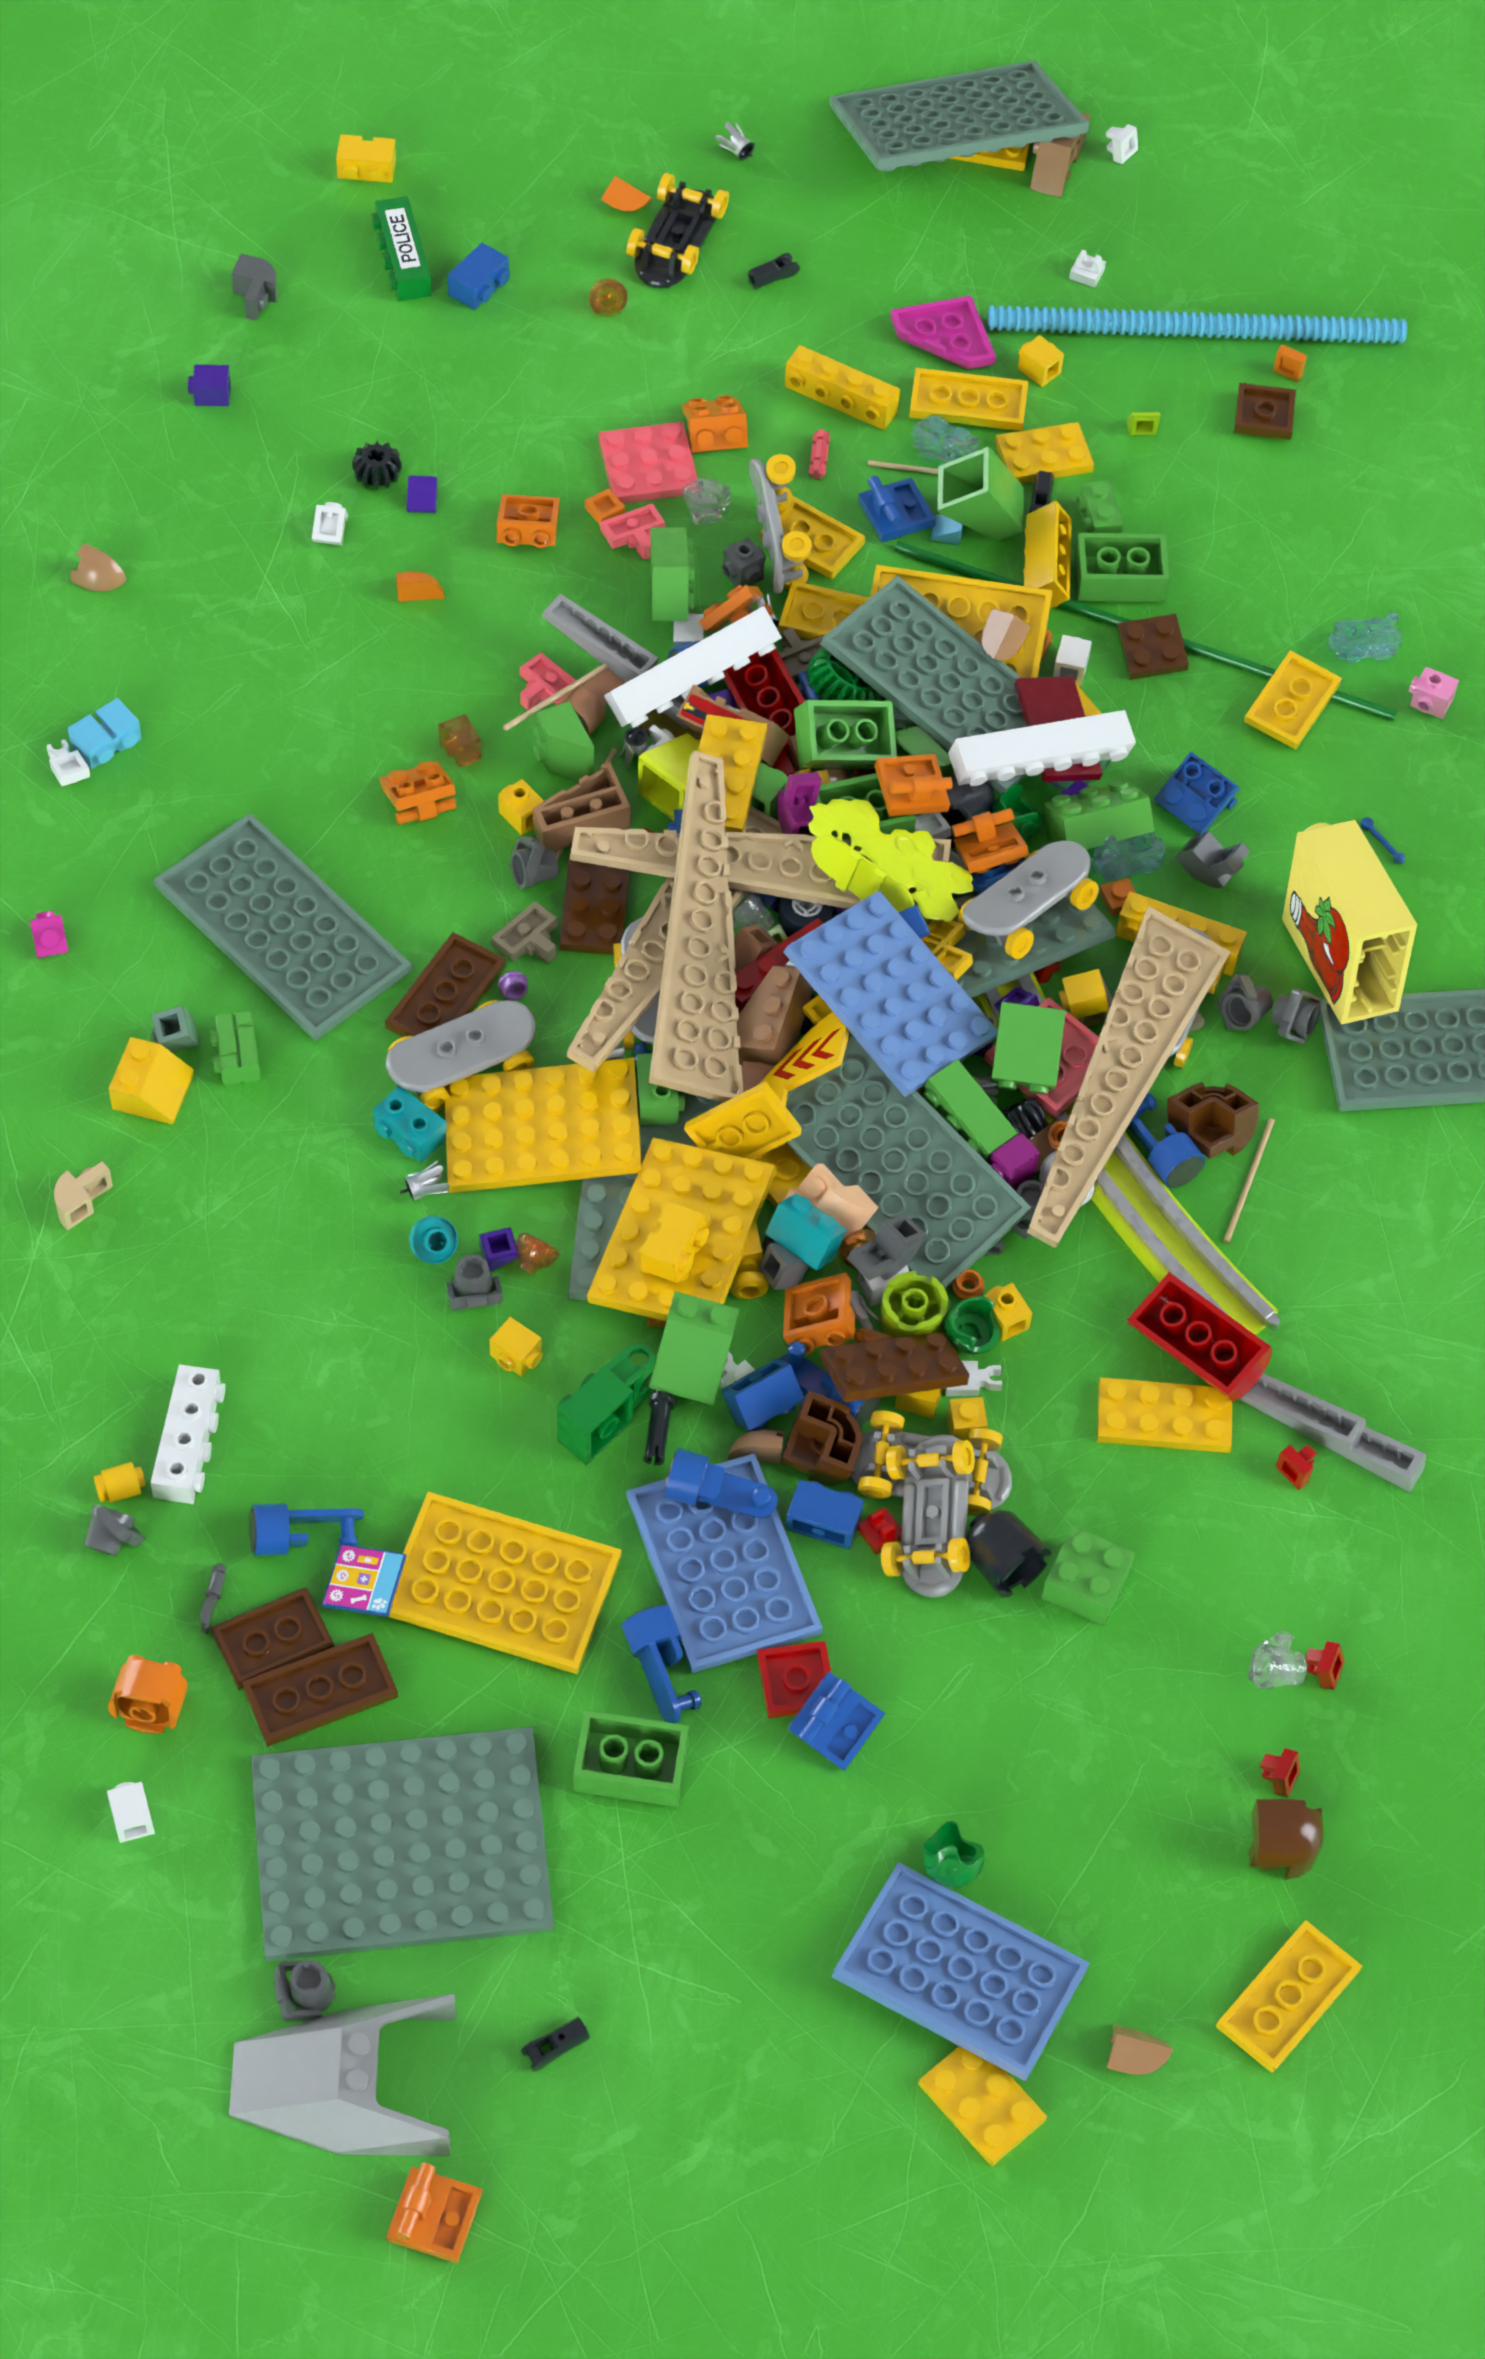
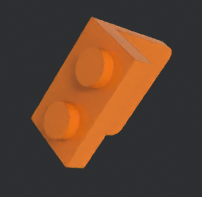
[682,395,748,453]

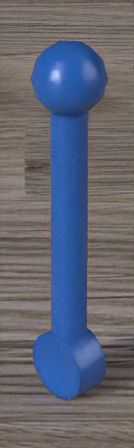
[1361,818,1405,864]

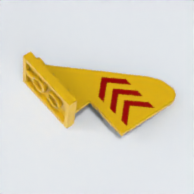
[684,1012,850,1160]

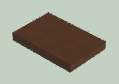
[210,1587,334,1690]

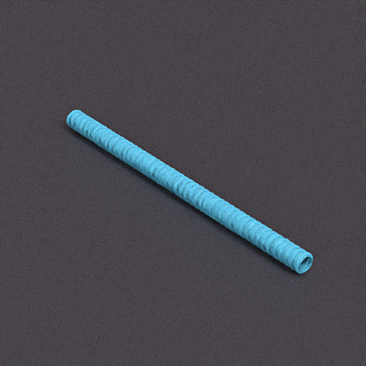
[987,305,1407,344]

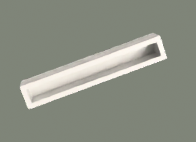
[604,606,782,728]
[948,710,1136,786]

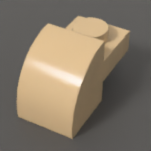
[54,1161,113,1231]

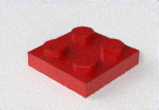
[757,1641,831,1719]

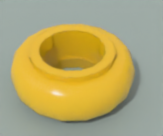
[729,1271,769,1300]

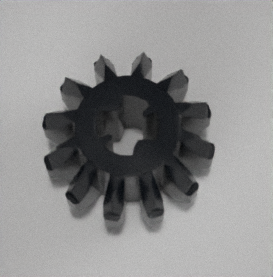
[352,440,402,490]
[1001,1097,1048,1139]

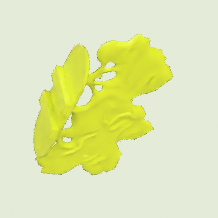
[808,799,973,923]

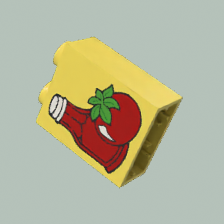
[1282,820,1417,1025]

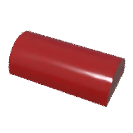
[723,648,805,756]
[1127,1272,1272,1401]

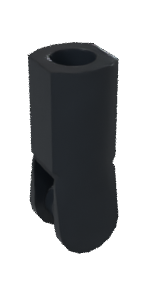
[748,253,800,290]
[1030,471,1054,513]
[521,2017,590,2071]

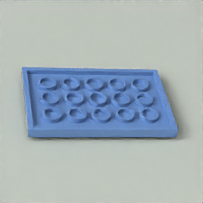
[783,890,997,1097]
[626,1453,823,1674]
[832,1862,1090,2082]

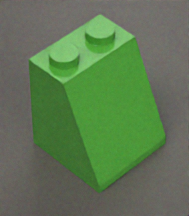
[937,446,1024,541]
[991,1002,1066,1095]
[649,1291,740,1405]

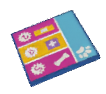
[322,1544,407,1617]

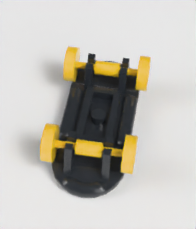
[626,173,729,288]

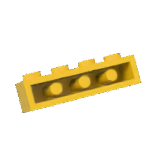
[784,345,900,431]
[1023,501,1072,608]
[1115,891,1247,976]

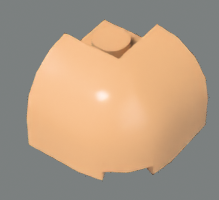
[785,1164,879,1240]

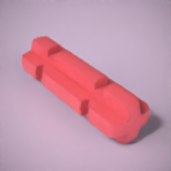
[809,429,830,480]

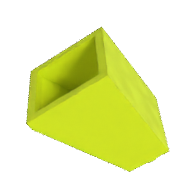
[638,733,701,821]

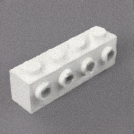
[150,1364,225,1504]

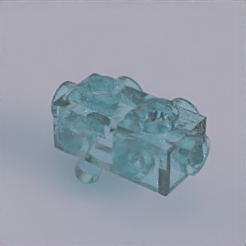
[911,415,979,464]
[1328,612,1402,663]
[1091,832,1166,882]

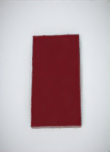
[1014,676,1103,782]

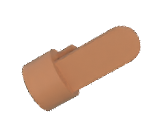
[555,668,626,736]

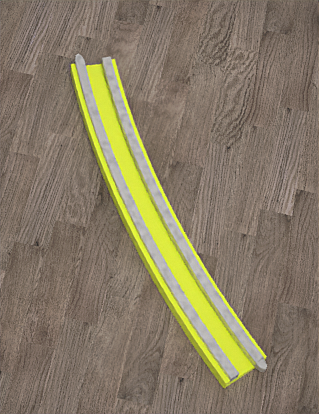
[973,972,1280,1335]

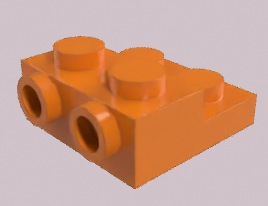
[497,494,560,548]
[783,1272,855,1355]

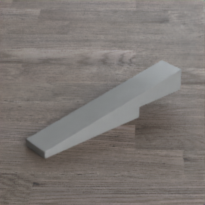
[542,594,688,729]
[1240,1373,1426,1493]

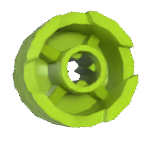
[880,1271,948,1339]

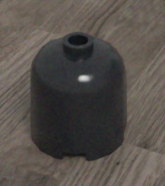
[919,774,995,849]
[966,1510,1052,1597]

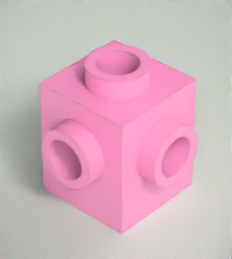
[1409,667,1459,719]

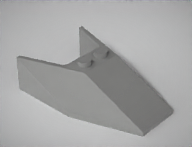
[229,1993,456,2156]

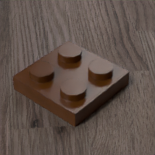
[1234,383,1296,440]
[1117,613,1189,680]

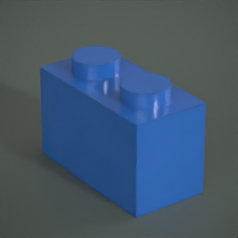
[448,243,510,310]
[721,1358,804,1431]
[785,1480,864,1550]

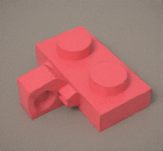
[600,503,665,560]
[519,652,582,710]

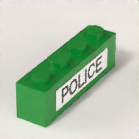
[371,196,432,301]

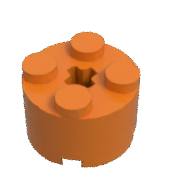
[108,1655,188,1734]

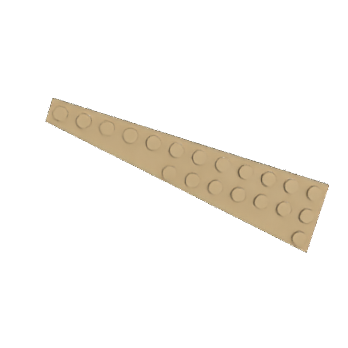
[649,751,743,1103]
[567,805,783,1073]
[570,827,951,923]
[1027,906,1231,1248]

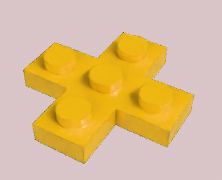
[921,919,973,981]

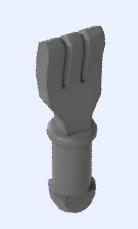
[200,1563,226,1634]

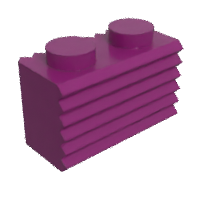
[989,1133,1040,1191]

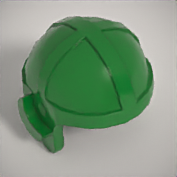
[991,784,1043,841]
[944,1295,1000,1355]
[922,1821,984,1888]

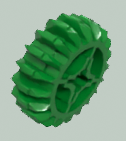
[806,647,883,701]

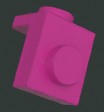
[30,911,69,958]

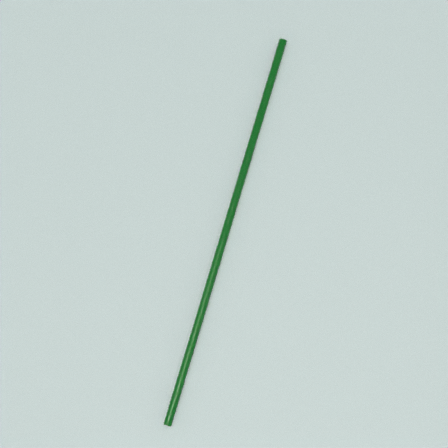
[895,541,1397,721]

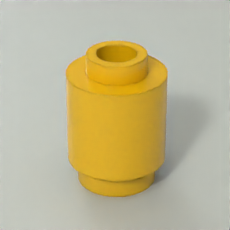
[93,1462,146,1503]

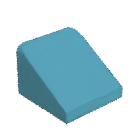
[931,514,963,545]

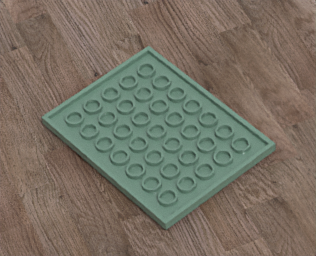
[830,60,1089,171]
[251,1727,554,1962]

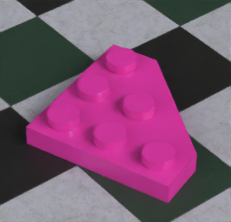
[890,296,996,369]

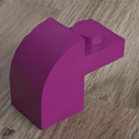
[777,772,822,836]

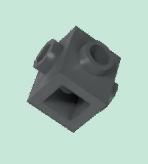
[722,538,766,587]

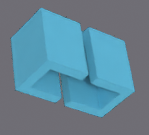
[68,698,142,769]

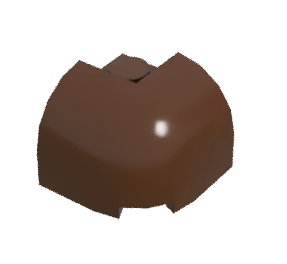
[1167,1082,1259,1159]
[780,1390,863,1486]
[1249,1799,1324,1880]

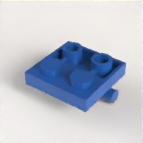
[858,475,935,543]
[1153,752,1240,835]
[787,1672,885,1771]

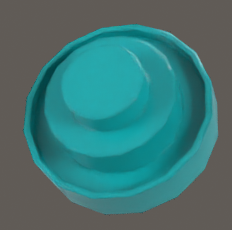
[409,1215,458,1264]

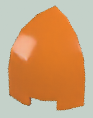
[601,176,652,212]
[396,571,445,602]

